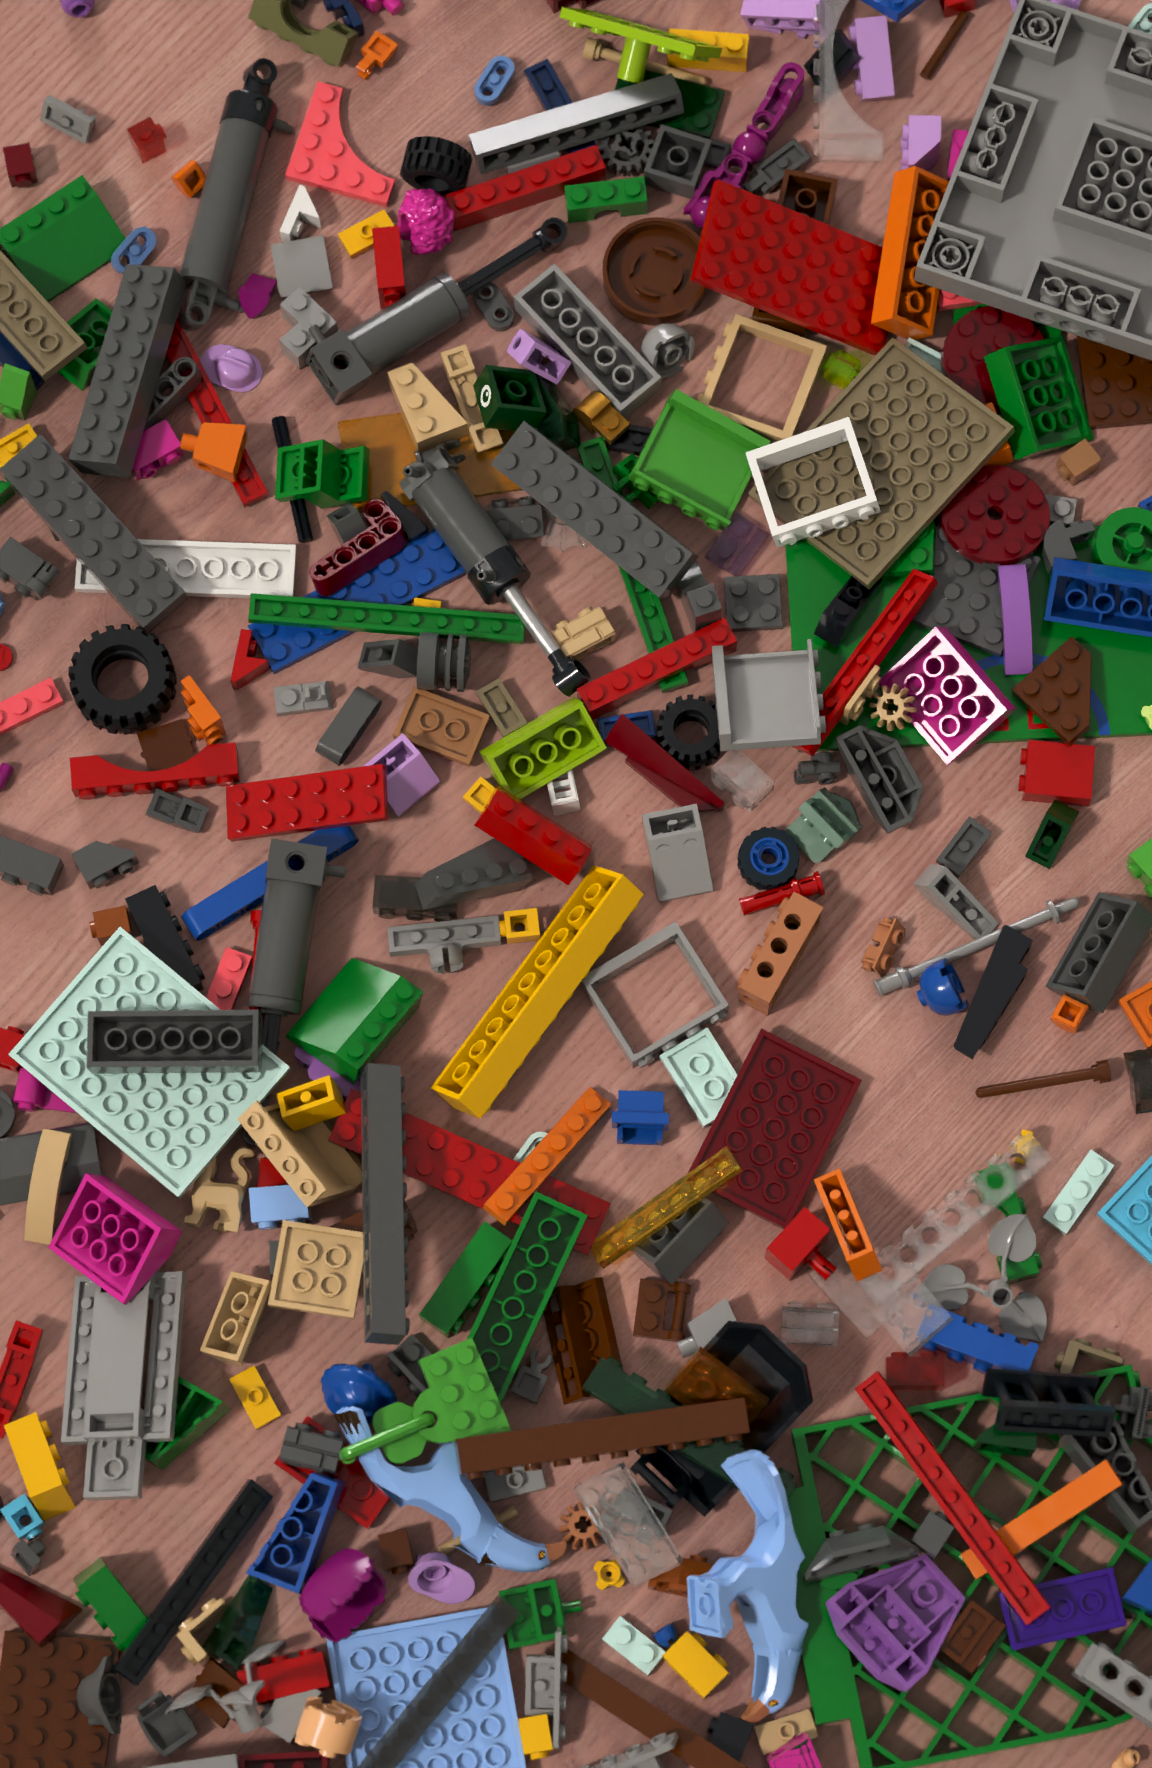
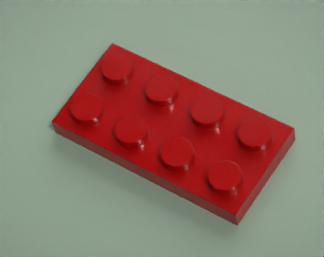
[274,1416,391,1530]

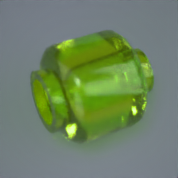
[821,349,861,390]

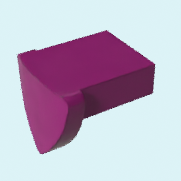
[238,273,277,319]

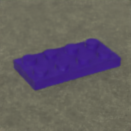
[998,1567,1127,1651]

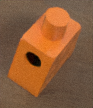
[180,423,248,482]

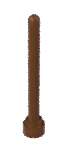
[975,1060,1111,1098]

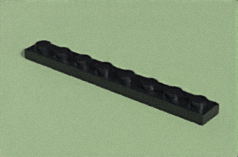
[112,1479,273,1686]

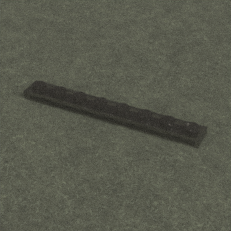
[357,1595,521,1768]

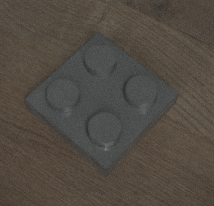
[724,574,782,632]

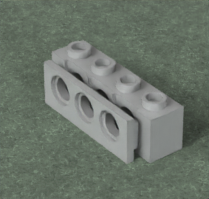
[1071,1642,1152,1729]

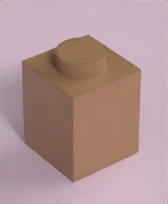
[1056,438,1102,486]

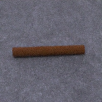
[920,11,969,80]

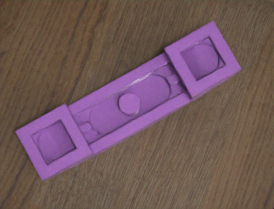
[997,564,1033,676]

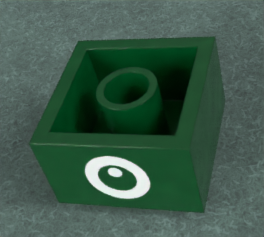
[473,365,547,431]

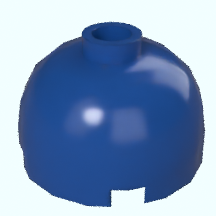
[917,958,968,1016]

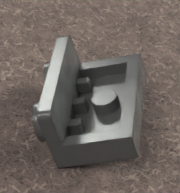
[486,496,544,540]

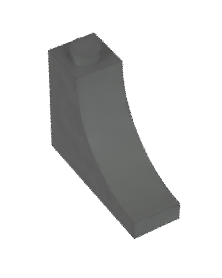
[676,560,722,632]

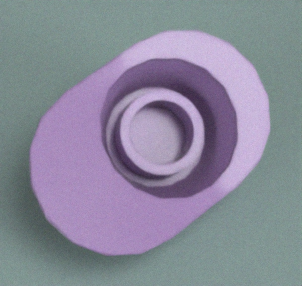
[200,344,262,393]
[408,1552,475,1604]

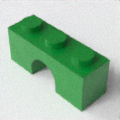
[564,176,648,223]

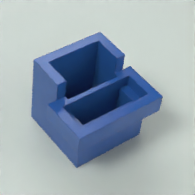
[612,1090,669,1145]

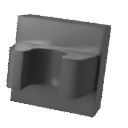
[11,1538,46,1577]

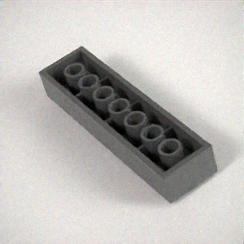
[68,264,187,478]
[491,421,699,600]
[0,434,188,635]

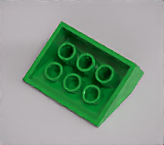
[0,175,125,302]
[984,336,1094,461]
[286,958,423,1085]

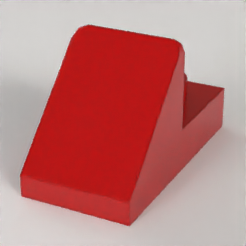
[230,629,270,690]

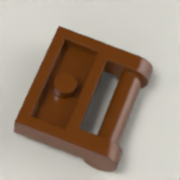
[633,1278,691,1342]

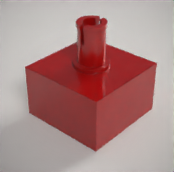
[765,1207,838,1281]

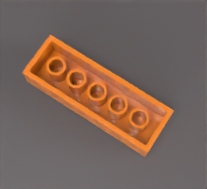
[871,166,949,340]

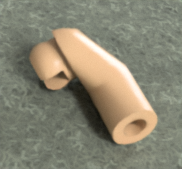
[1112,1748,1140,1768]

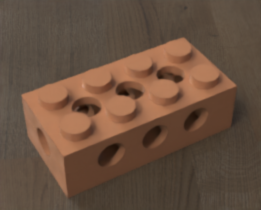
[736,892,824,1016]

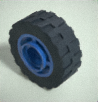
[737,827,800,891]

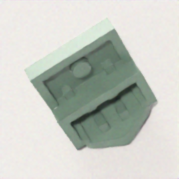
[786,787,863,863]

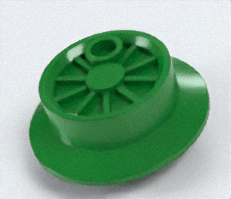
[1096,507,1152,573]

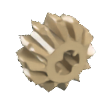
[869,684,917,731]

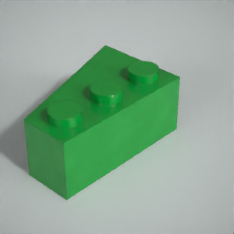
[145,1377,231,1470]
[73,1557,148,1652]

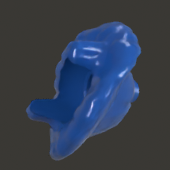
[321,1363,397,1424]

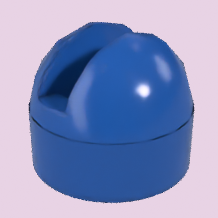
[653,1622,679,1648]

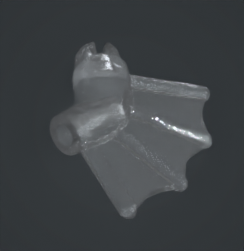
[540,507,589,552]

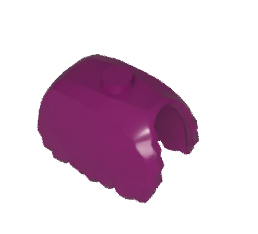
[299,1548,387,1643]

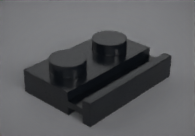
[804,29,861,95]

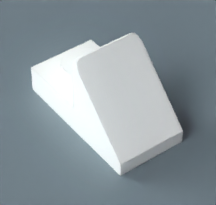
[280,185,321,242]

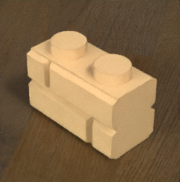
[551,606,616,660]

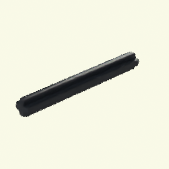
[272,416,313,543]

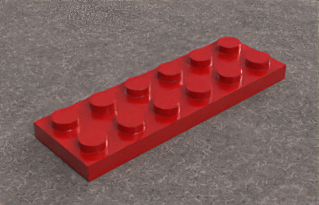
[226,764,389,842]

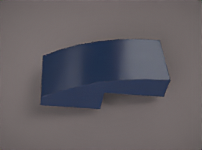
[323,0,365,38]

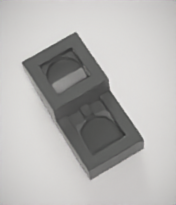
[145,788,209,833]

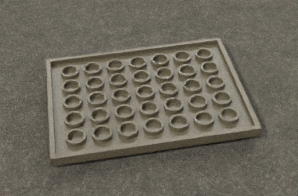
[748,337,1015,589]

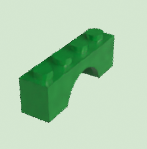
[973,1164,1042,1284]

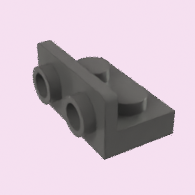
[387,1334,432,1398]

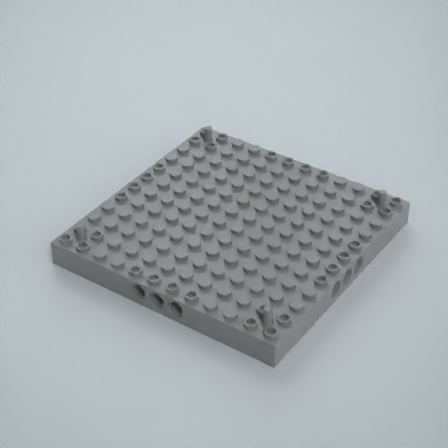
[914,0,1152,361]

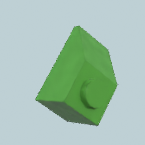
[0,363,37,420]

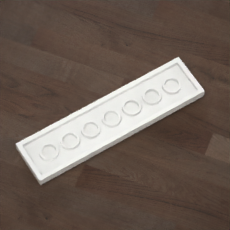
[75,539,297,598]

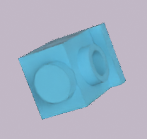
[0,1493,46,1542]

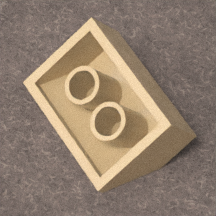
[200,1271,272,1367]

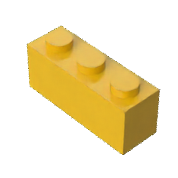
[667,29,749,72]

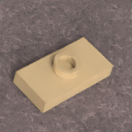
[754,1709,819,1756]

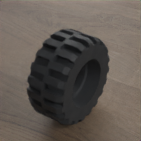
[68,624,177,735]

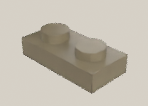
[476,678,527,737]

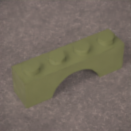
[248,0,359,67]

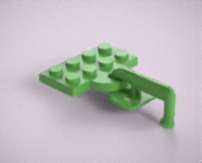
[340,1338,512,1464]

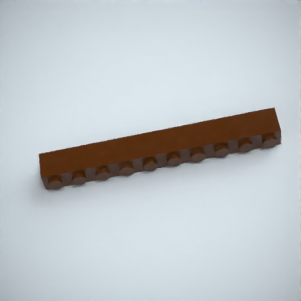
[454,1398,750,1480]

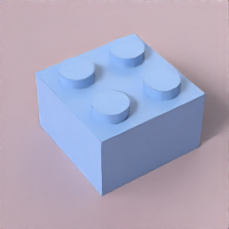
[249,1185,312,1230]

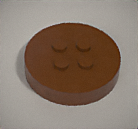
[603,217,708,326]

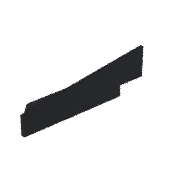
[954,925,1033,1060]

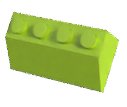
[479,696,607,799]

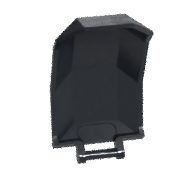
[629,1321,813,1517]

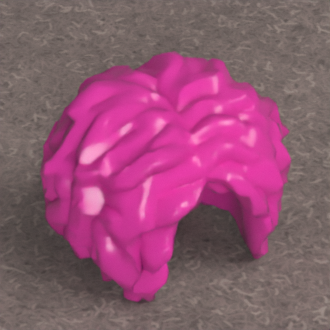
[396,188,454,255]

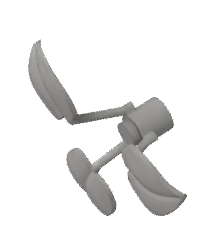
[918,1214,1047,1342]
[165,1640,287,1733]

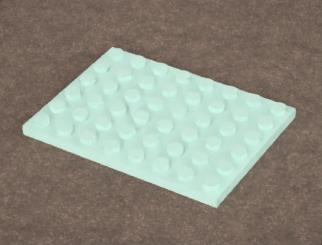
[8,927,291,1199]

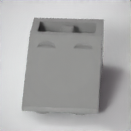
[642,804,714,902]

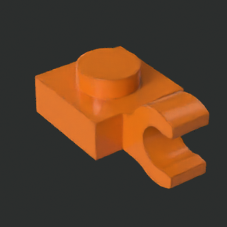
[356,30,398,80]

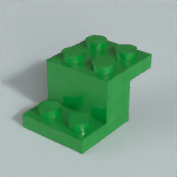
[275,439,370,509]

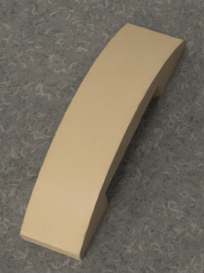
[440,344,503,453]
[25,1128,72,1245]

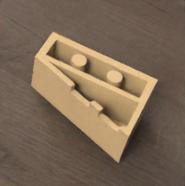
[387,363,469,452]

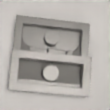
[270,235,333,298]

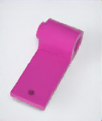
[13,1068,78,1114]

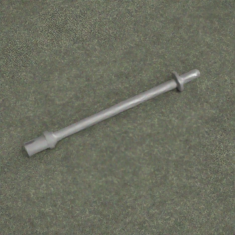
[873,897,1080,997]

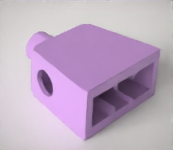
[507,329,572,385]

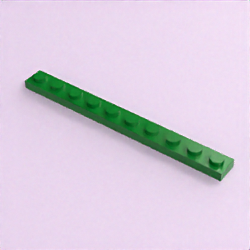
[577,436,688,694]
[248,593,524,645]

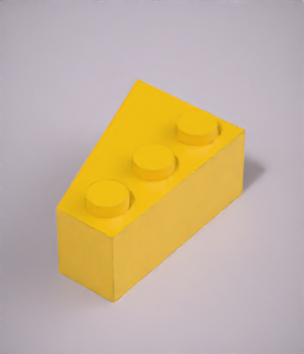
[4,1412,76,1521]

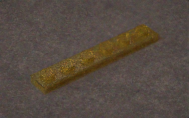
[590,1146,742,1269]

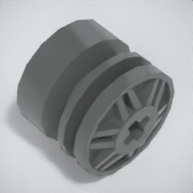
[417,632,471,692]

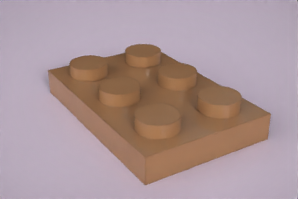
[393,686,490,767]

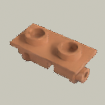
[861,918,906,978]

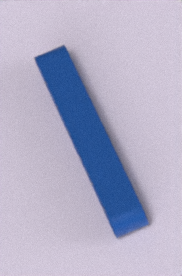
[181,826,359,941]

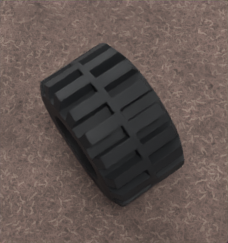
[400,136,472,196]
[657,694,720,770]

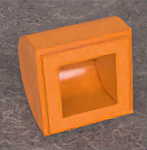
[171,160,206,199]
[1051,994,1089,1033]

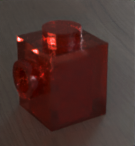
[127,117,167,163]

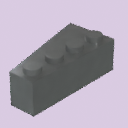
[414,838,533,910]
[1058,1401,1152,1535]

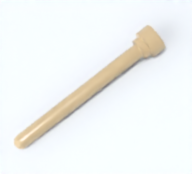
[582,37,707,86]

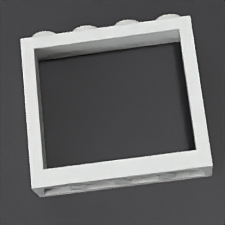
[746,417,881,548]

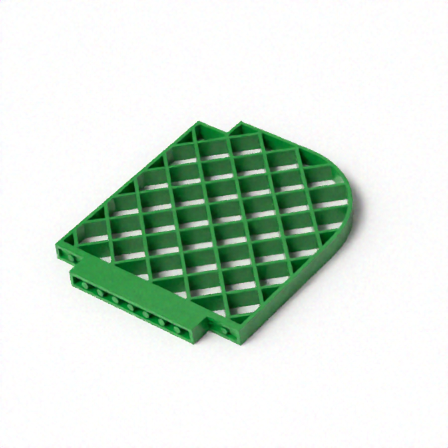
[785,1364,1152,1768]

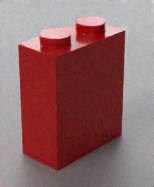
[372,226,406,309]
[1018,740,1095,807]

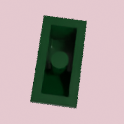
[1025,799,1079,869]

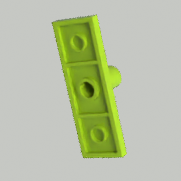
[559,7,722,83]

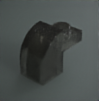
[1124,1049,1152,1114]

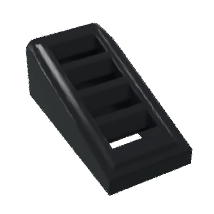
[381,491,429,542]

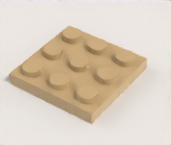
[268,1220,363,1320]

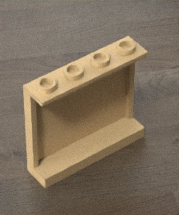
[237,1100,362,1208]

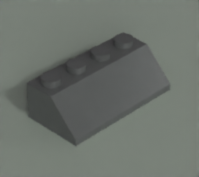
[1046,892,1152,1013]

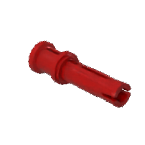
[739,871,825,916]

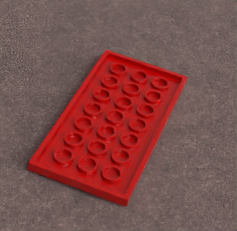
[691,179,888,356]

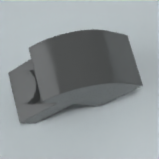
[1041,519,1095,575]

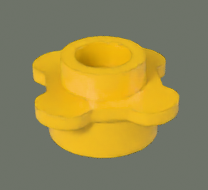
[594,1559,624,1590]

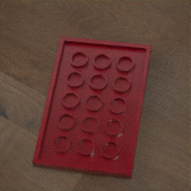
[685,1028,862,1230]

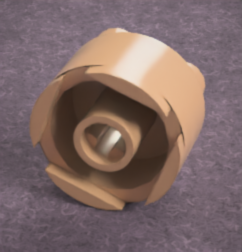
[295,1697,362,1758]

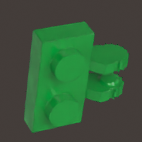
[612,453,660,509]

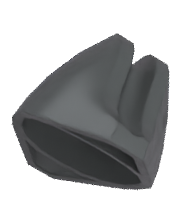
[77,1656,123,1734]

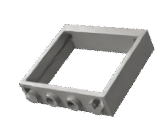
[580,922,729,1069]

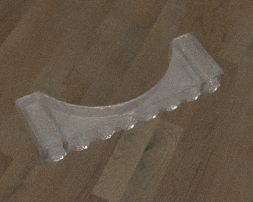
[813,0,883,162]

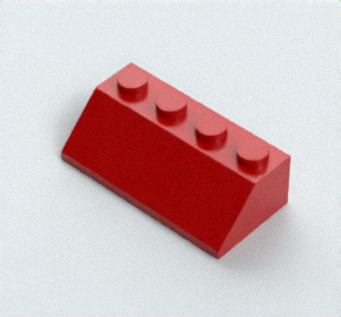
[474,785,592,885]

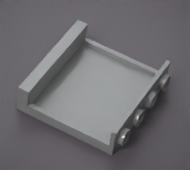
[712,639,826,751]

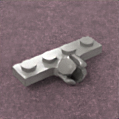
[387,915,501,974]

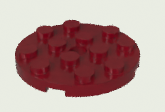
[941,306,1044,415]
[940,465,1050,566]

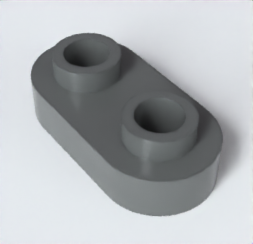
[473,282,514,332]

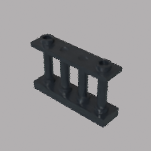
[981,1368,1116,1437]

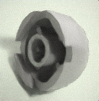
[640,323,695,379]

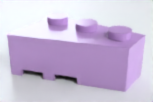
[740,0,836,43]
[848,15,895,102]

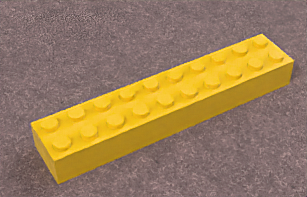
[431,865,644,1119]

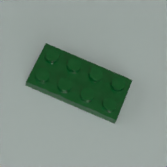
[615,70,725,139]

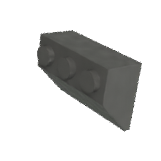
[624,1183,729,1285]

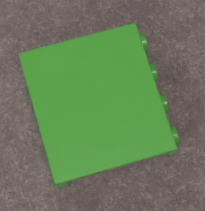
[628,389,771,531]

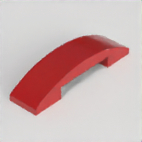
[0,1320,43,1439]

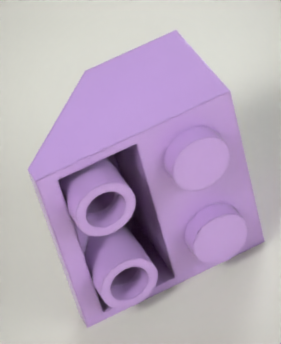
[900,115,941,171]
[364,733,440,817]

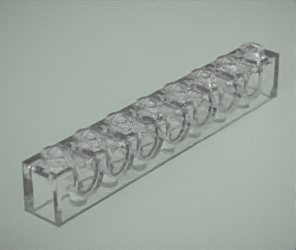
[855,1132,1052,1309]

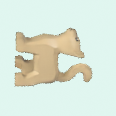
[184,1147,255,1234]

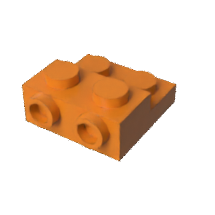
[180,675,226,745]

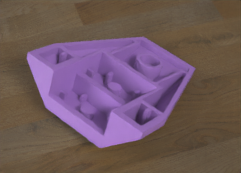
[826,1554,965,1692]

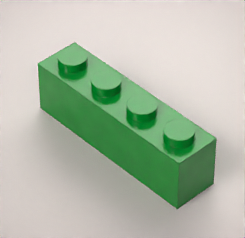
[419,1221,513,1338]

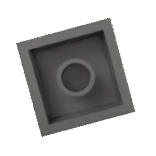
[644,124,712,199]

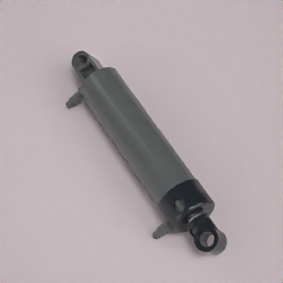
[178,58,294,331]

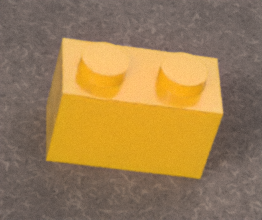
[277,1075,346,1131]
[662,1631,728,1700]

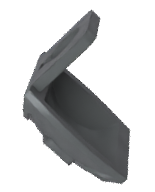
[137,1691,198,1758]

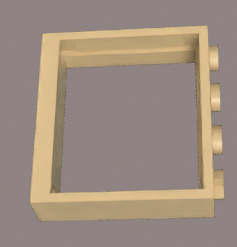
[697,314,827,444]

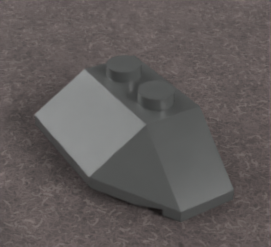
[835,725,923,834]
[803,1523,920,1584]

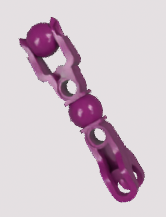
[683,62,804,229]

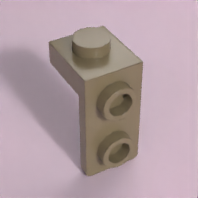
[1054,1338,1124,1374]

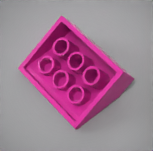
[879,627,1016,765]
[48,1173,182,1304]

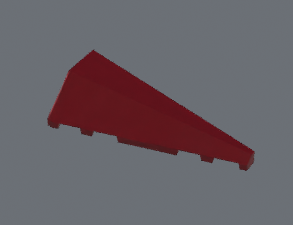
[0,1567,82,1648]

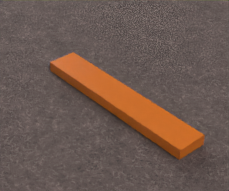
[960,1459,1123,1580]

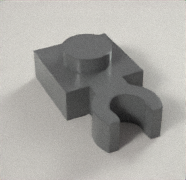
[510,1349,552,1404]

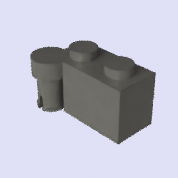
[0,537,60,601]

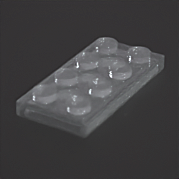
[573,1462,683,1587]

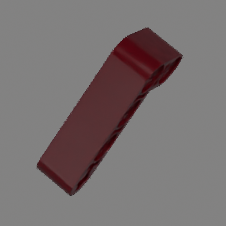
[309,499,407,596]

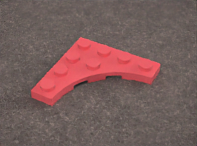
[285,81,395,207]

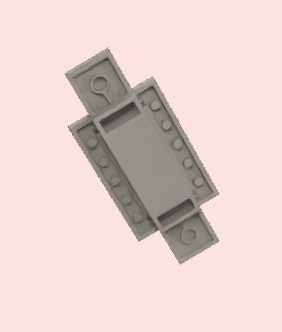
[61,1268,186,1501]

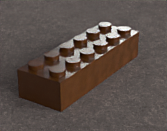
[752,169,838,338]

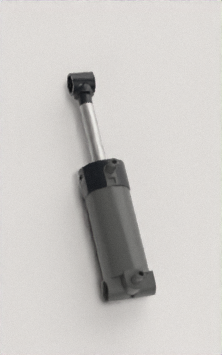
[400,448,591,697]

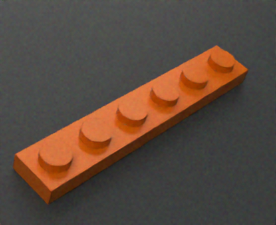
[483,1087,611,1226]

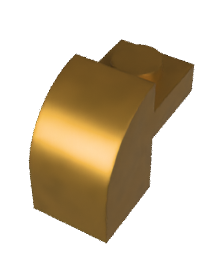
[573,390,630,445]

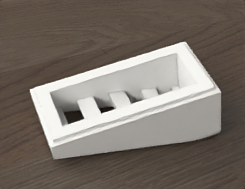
[547,769,581,816]

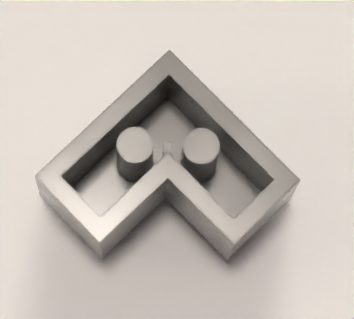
[279,287,338,370]

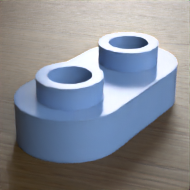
[474,56,515,106]
[111,227,156,274]

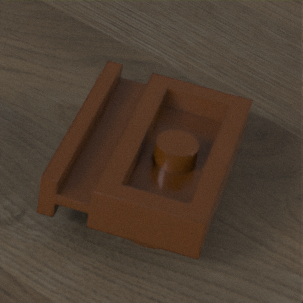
[939,1600,1006,1674]

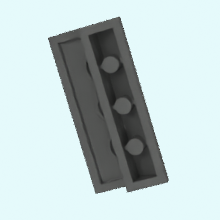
[0,1122,103,1206]

